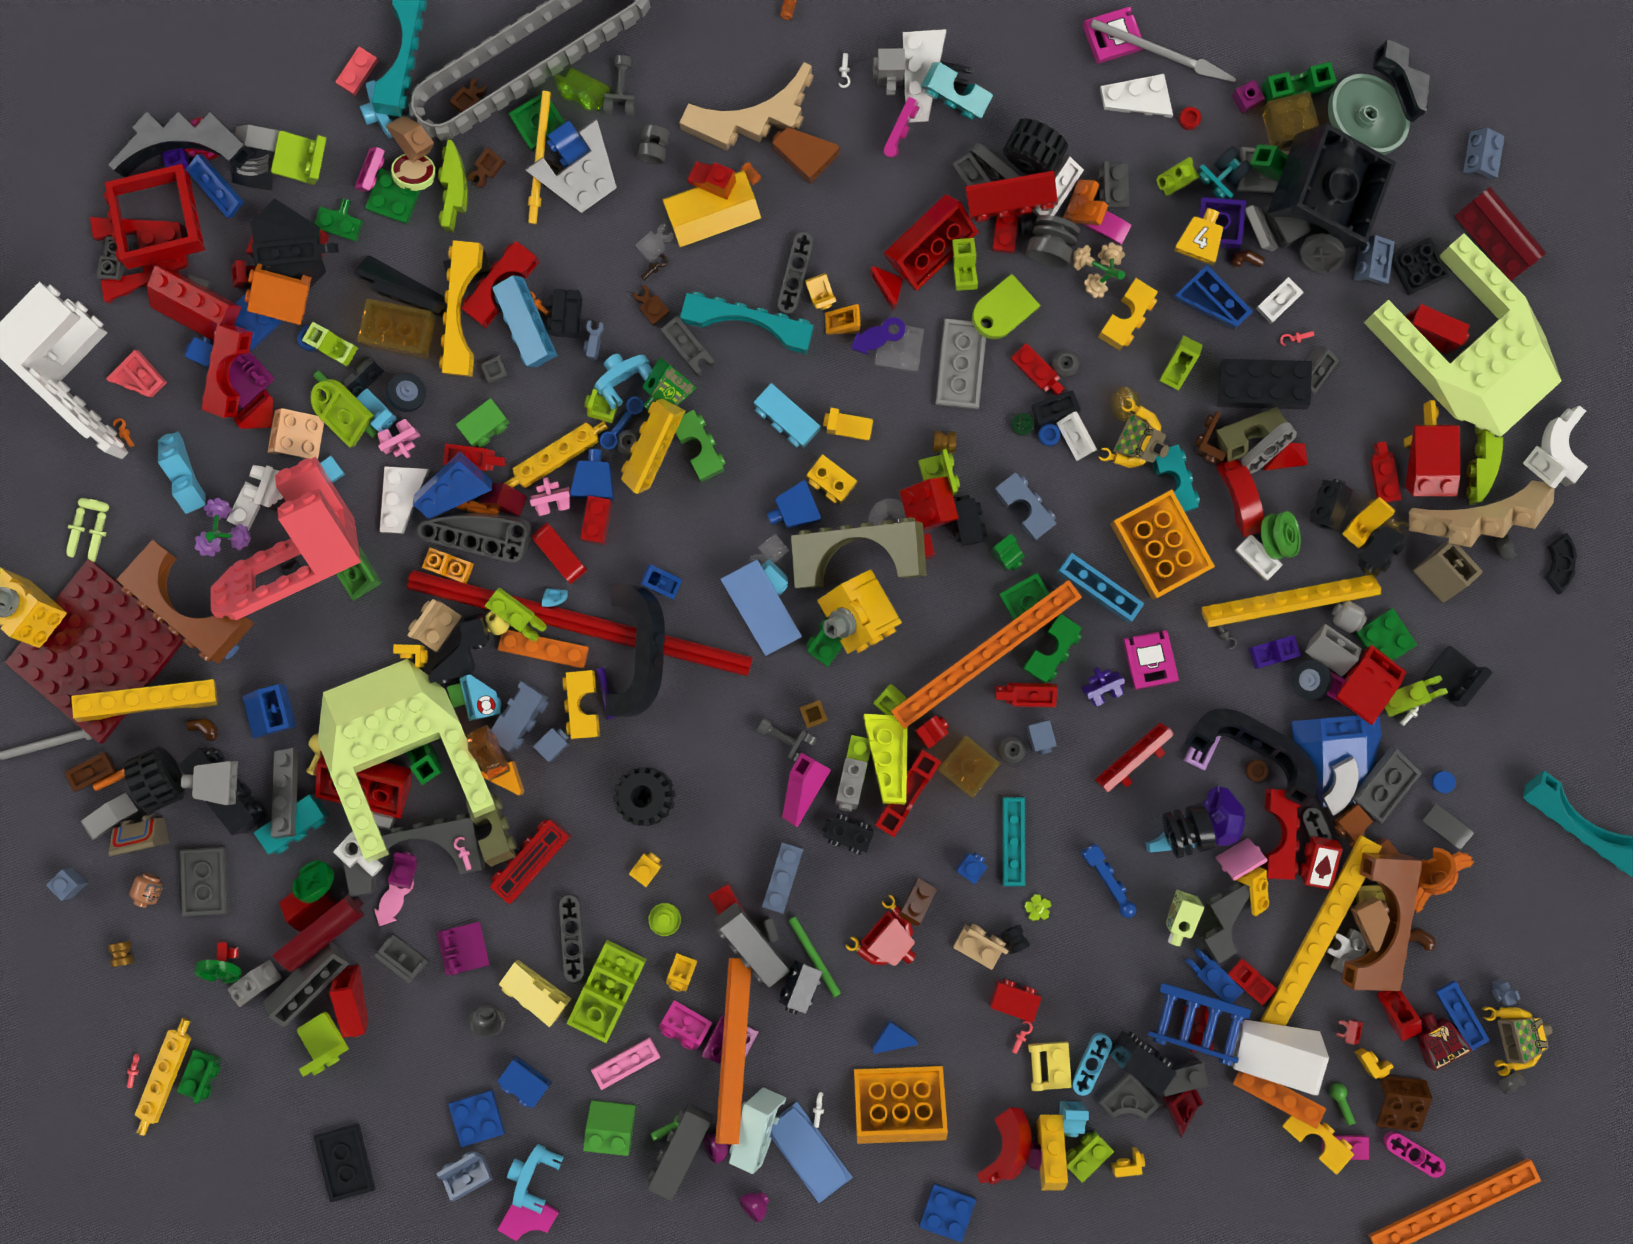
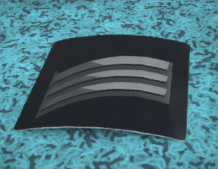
[232,147,274,190]

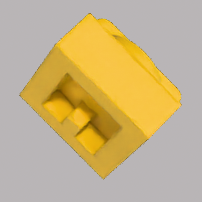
[393,644,428,668]
[629,852,663,887]
[666,953,697,992]
[1354,1047,1394,1079]
[1111,1147,1145,1177]

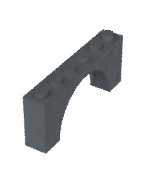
[343,813,485,897]

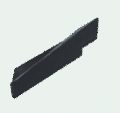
[354,256,448,317]

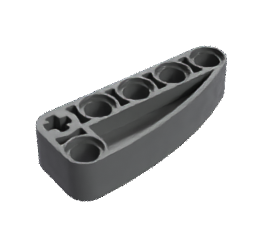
[417,513,531,563]

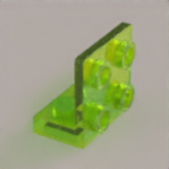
[554,68,610,112]

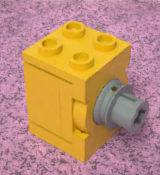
[0,567,67,648]
[817,569,902,654]

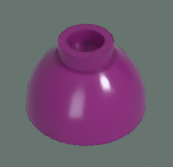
[704,1132,732,1164]
[739,1191,769,1223]

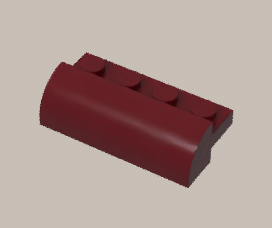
[1454,187,1547,281]
[272,895,365,972]

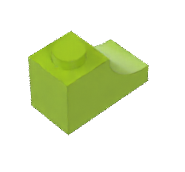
[1159,335,1203,390]

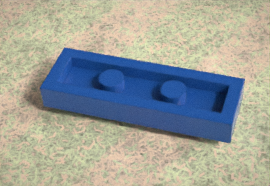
[186,154,244,218]
[1434,980,1490,1051]

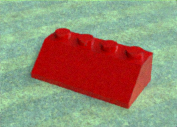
[965,171,1058,222]
[884,194,979,291]
[147,266,242,341]
[315,754,412,819]

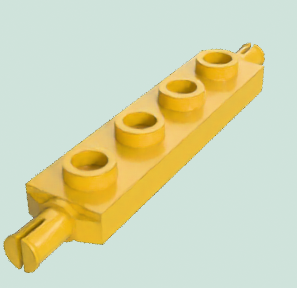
[504,421,608,488]
[135,1018,191,1136]

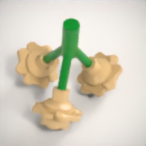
[1072,242,1125,298]

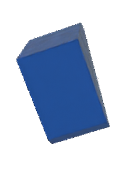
[640,564,682,600]
[872,1019,918,1054]

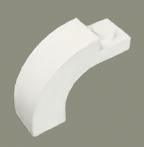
[1541,406,1588,487]

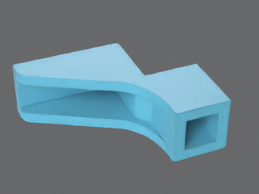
[158,431,206,514]

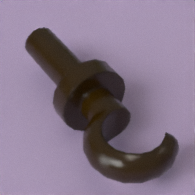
[641,254,668,281]

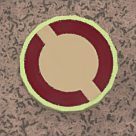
[391,154,436,191]

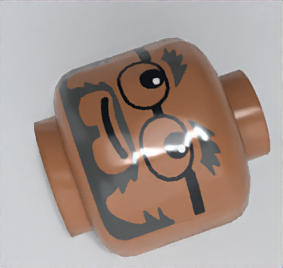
[129,873,163,908]

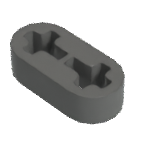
[1300,807,1332,841]

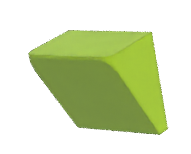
[873,684,906,715]

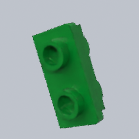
[806,617,843,667]
[177,1048,221,1104]

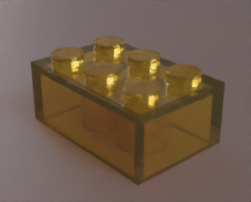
[357,299,437,359]

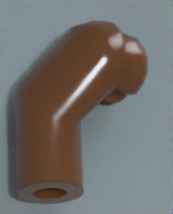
[1230,250,1265,268]
[187,719,218,741]
[1409,929,1436,951]

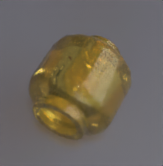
[1111,387,1140,421]

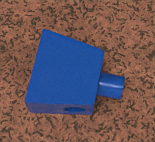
[570,449,615,500]
[767,480,821,529]

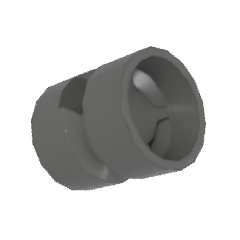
[637,125,670,165]

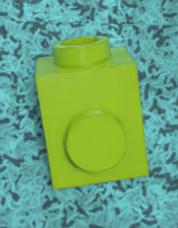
[584,388,618,423]

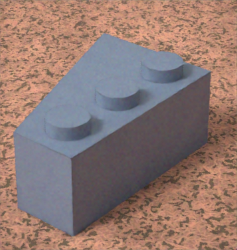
[487,681,549,752]

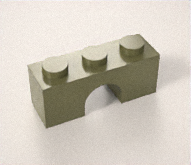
[1216,407,1288,462]
[465,791,516,867]

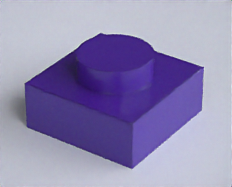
[162,148,190,168]

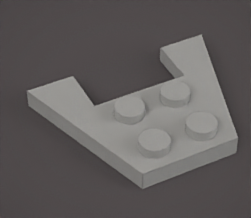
[525,119,617,213]

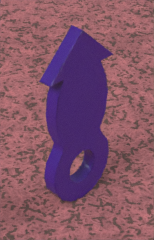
[851,317,906,355]

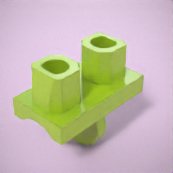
[1156,157,1199,196]

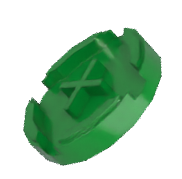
[292,860,334,903]
[195,960,242,983]

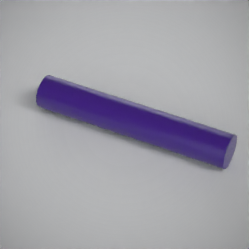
[596,667,615,720]

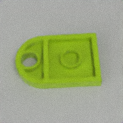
[972,274,1041,339]
[311,379,374,448]

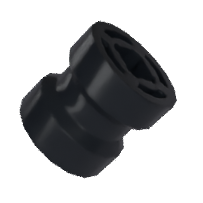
[1001,924,1030,954]

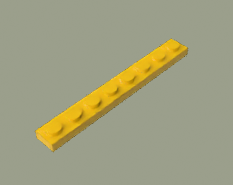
[1202,574,1381,628]

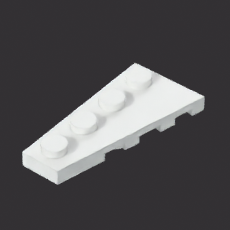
[903,29,947,123]

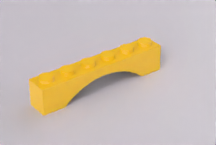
[439,240,483,377]
[71,679,218,722]

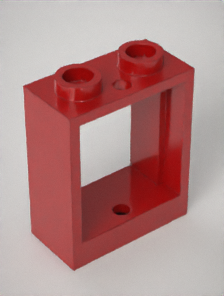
[1405,304,1470,354]

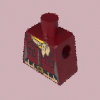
[1416,1012,1472,1071]

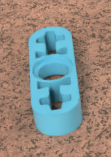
[1071,1033,1112,1096]

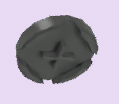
[1300,233,1345,273]

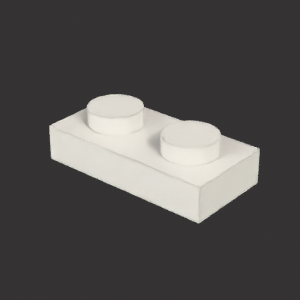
[1256,277,1304,324]
[1056,411,1097,461]
[1523,446,1569,488]
[226,482,261,531]
[1234,535,1283,581]

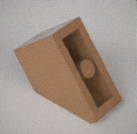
[386,115,434,163]
[1350,896,1390,952]

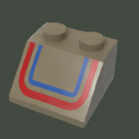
[109,814,170,856]

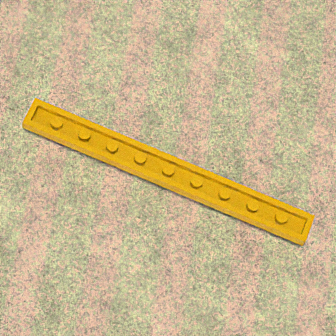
[1260,835,1382,1026]

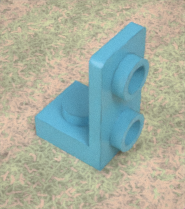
[357,389,398,432]

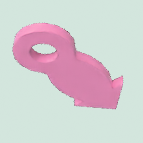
[374,879,414,926]

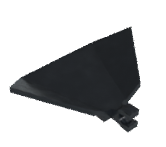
[251,199,339,290]

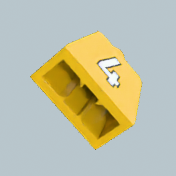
[1174,208,1223,265]

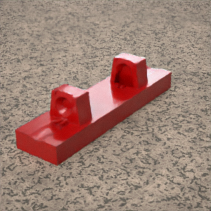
[1095,722,1174,792]

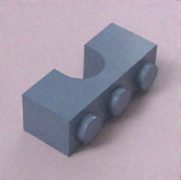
[993,472,1057,542]
[762,841,803,913]

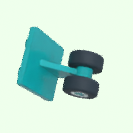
[1198,146,1253,199]

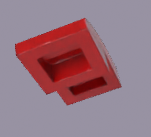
[1228,958,1277,1006]

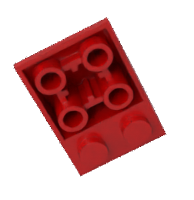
[1336,644,1406,725]

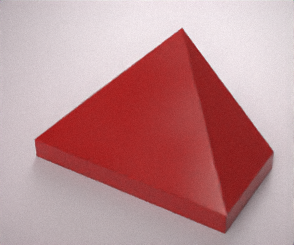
[870,266,903,310]
[233,389,273,429]
[1263,443,1308,471]

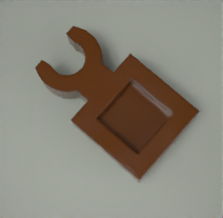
[449,78,487,113]
[468,147,506,188]
[633,285,670,326]

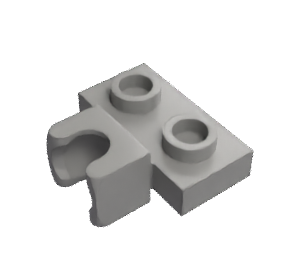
[1326,928,1368,974]

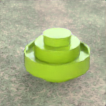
[649,903,681,936]

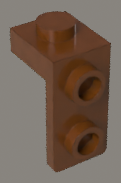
[1194,411,1226,465]

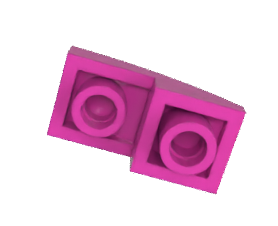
[1082,211,1132,244]

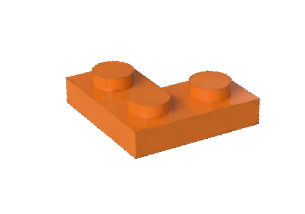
[1063,180,1109,225]

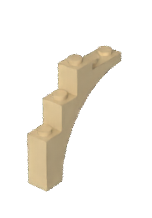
[679,62,814,151]
[1409,480,1554,547]

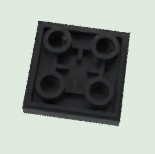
[1392,238,1449,296]

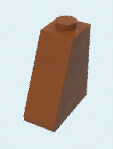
[772,127,840,184]

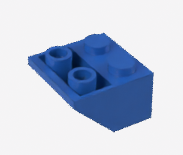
[242,684,297,739]

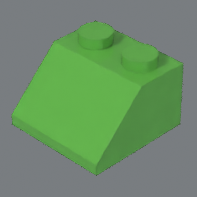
[583,1100,636,1156]

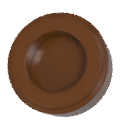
[1245,760,1269,782]

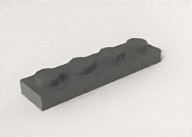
[271,748,298,839]

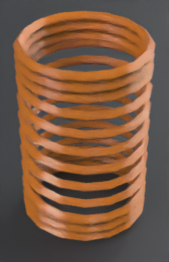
[780,0,797,20]
[740,162,762,185]

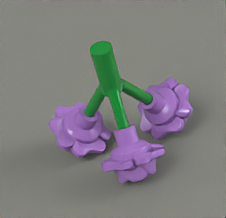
[194,498,251,557]

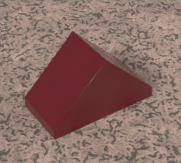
[478,483,527,517]

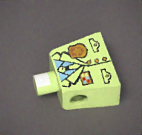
[1166,889,1204,946]

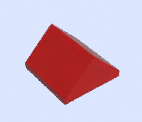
[279,891,337,932]

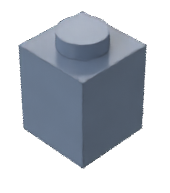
[1026,720,1057,755]
[533,728,570,762]
[46,867,88,901]

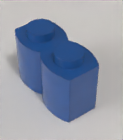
[546,120,590,169]

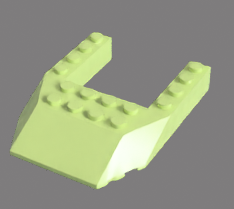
[1364,233,1561,437]
[318,659,496,863]

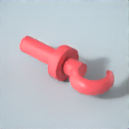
[1280,331,1314,346]
[1012,1021,1033,1054]
[127,1053,139,1088]

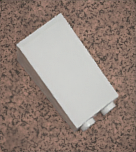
[1232,1019,1329,1095]

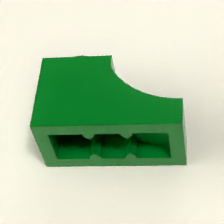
[990,533,1025,571]

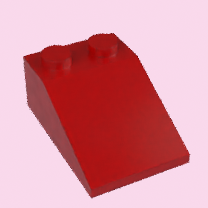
[1405,425,1460,496]

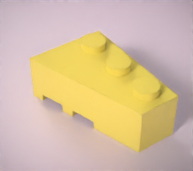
[499,960,572,1028]

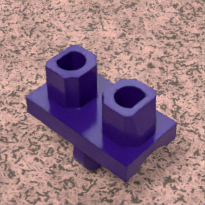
[1081,667,1125,707]

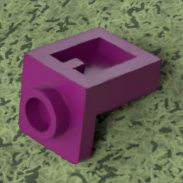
[388,851,418,889]

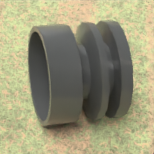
[1026,215,1080,268]

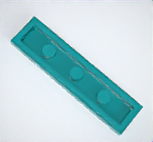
[1002,797,1025,886]

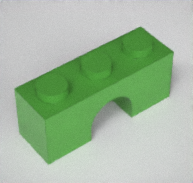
[676,410,726,483]

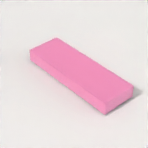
[591,1037,661,1090]

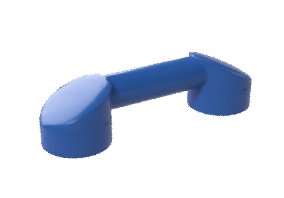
[600,397,644,450]

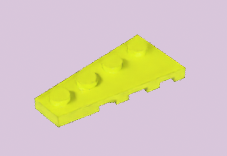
[863,714,908,804]

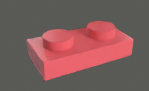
[335,47,379,96]

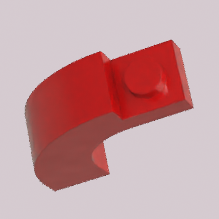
[1216,459,1264,537]
[976,1107,1032,1185]

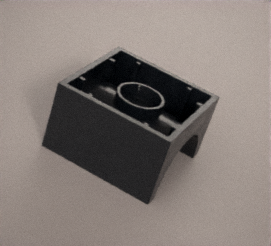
[1267,123,1396,248]

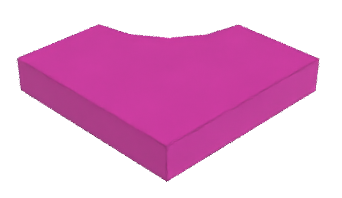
[498,1193,559,1241]

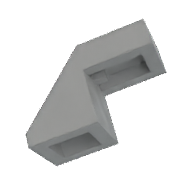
[235,125,279,153]
[81,793,138,840]

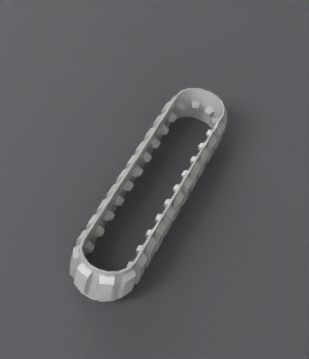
[408,0,651,141]

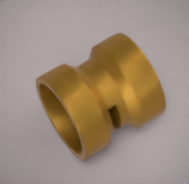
[933,431,956,453]
[108,940,134,967]

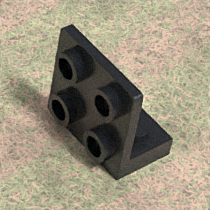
[1423,646,1493,707]

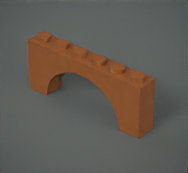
[116,540,255,664]
[1341,852,1422,991]

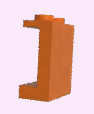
[245,264,312,325]

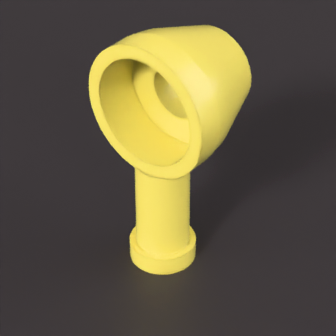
[485,611,510,635]
[306,734,322,776]

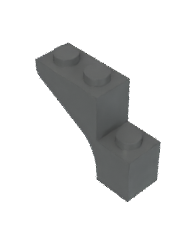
[1201,881,1250,963]

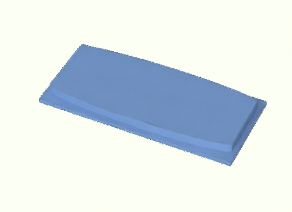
[720,559,802,656]
[770,1101,853,1203]

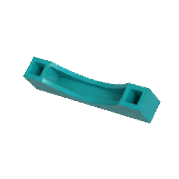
[372,0,427,117]
[680,292,814,355]
[1523,770,1633,877]

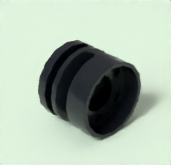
[1163,803,1216,858]

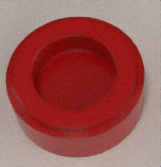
[1178,107,1201,130]

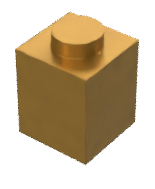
[800,700,828,729]

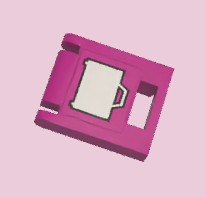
[1082,7,1143,64]
[1123,630,1179,690]

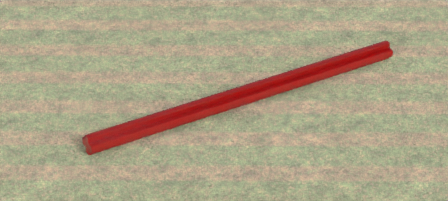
[407,570,753,677]

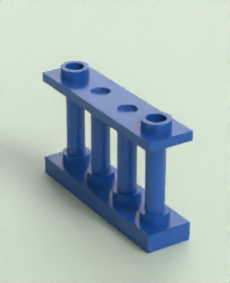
[1148,983,1252,1066]

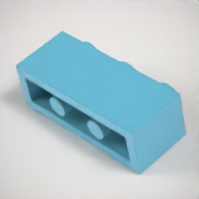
[754,383,820,449]

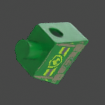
[643,357,697,410]

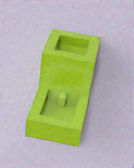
[952,238,978,291]
[302,322,358,367]

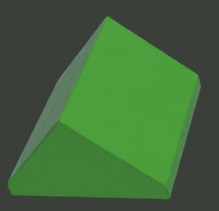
[336,546,382,601]

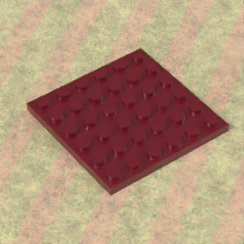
[5,559,185,744]

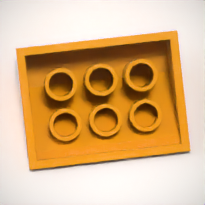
[1110,490,1215,600]
[854,1066,948,1144]

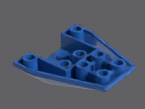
[1291,715,1382,807]

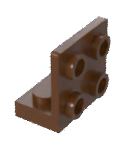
[1376,1075,1432,1132]

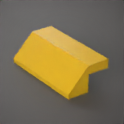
[662,170,761,247]

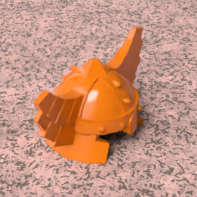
[1414,848,1474,913]

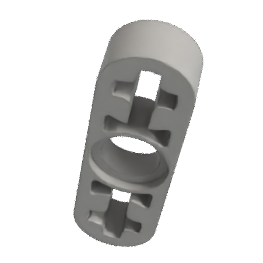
[1240,423,1297,474]

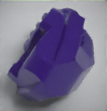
[1203,786,1246,846]

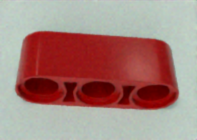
[531,522,588,584]

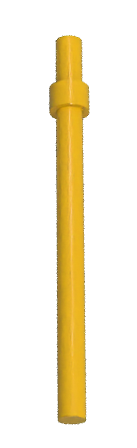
[528,91,551,224]

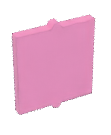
[1215,838,1268,881]

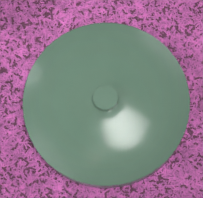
[1328,74,1410,155]

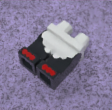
[242,465,286,513]

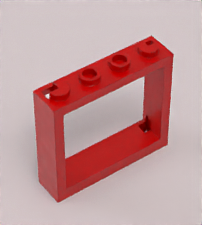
[104,164,205,269]

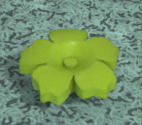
[1024,894,1052,921]

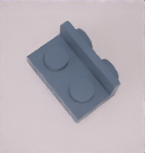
[1354,235,1395,285]

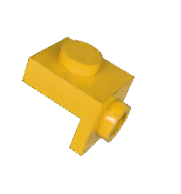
[805,273,836,310]

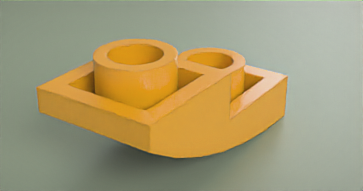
[422,547,474,584]

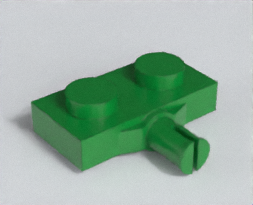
[314,198,363,242]

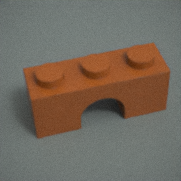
[1332,804,1400,854]

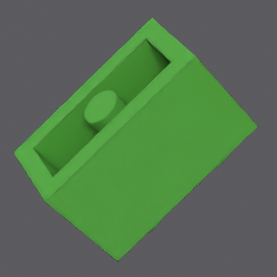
[456,398,510,448]

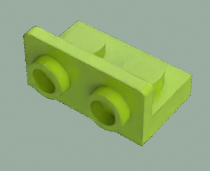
[1066,1130,1114,1183]

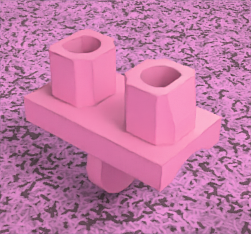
[377,419,421,458]
[530,477,571,516]

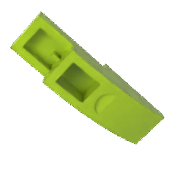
[438,140,468,233]
[1466,427,1503,505]

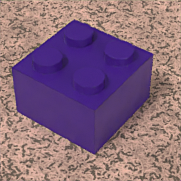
[1198,197,1246,249]

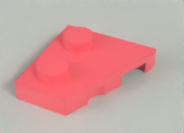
[106,350,167,397]

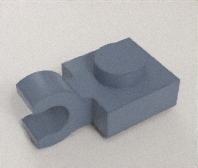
[584,321,604,362]
[1492,979,1521,1006]

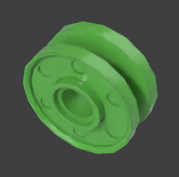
[1261,511,1301,560]

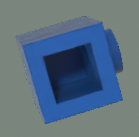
[184,337,214,368]
[955,852,988,884]

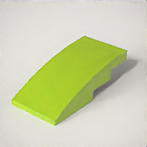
[567,940,647,1043]

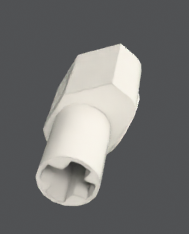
[333,831,383,877]

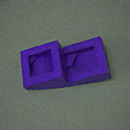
[1248,635,1301,669]

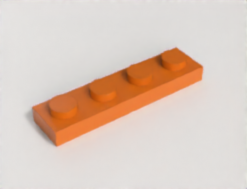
[498,630,589,669]
[1233,1071,1327,1129]

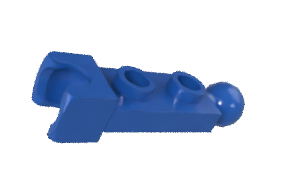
[1080,843,1136,918]

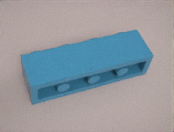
[492,275,558,367]
[1056,553,1145,623]

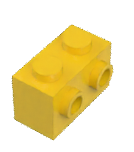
[806,454,857,504]

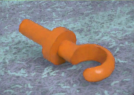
[530,291,550,316]
[113,418,134,447]

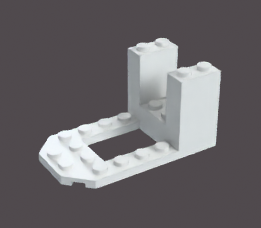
[0,282,128,459]

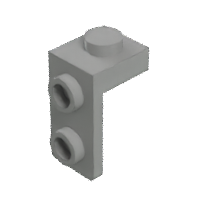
[835,758,867,812]
[228,960,282,1007]

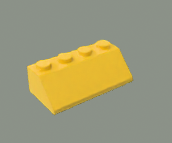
[621,399,686,494]

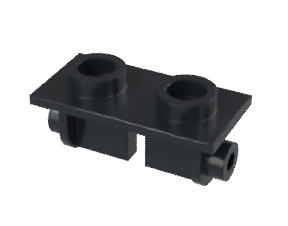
[340,357,384,398]

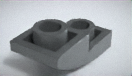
[97,236,131,280]
[1423,804,1474,850]

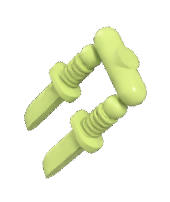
[66,498,109,562]

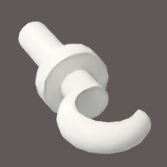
[838,53,850,88]
[1400,704,1425,726]
[813,1092,824,1128]

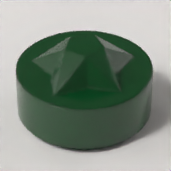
[1011,413,1034,436]

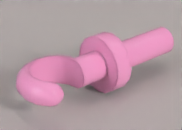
[454,837,472,871]

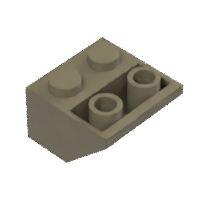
[1412,541,1483,603]

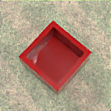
[899,476,959,531]

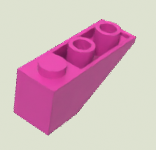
[782,752,831,827]

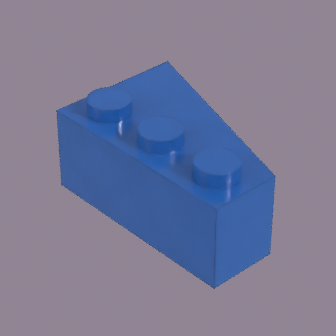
[1173,265,1253,330]
[413,452,492,519]

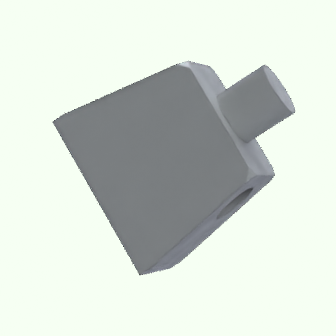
[181,761,238,805]

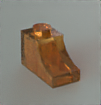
[467,725,510,781]

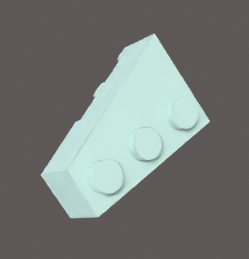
[729,1087,786,1174]

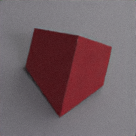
[1162,1089,1203,1138]

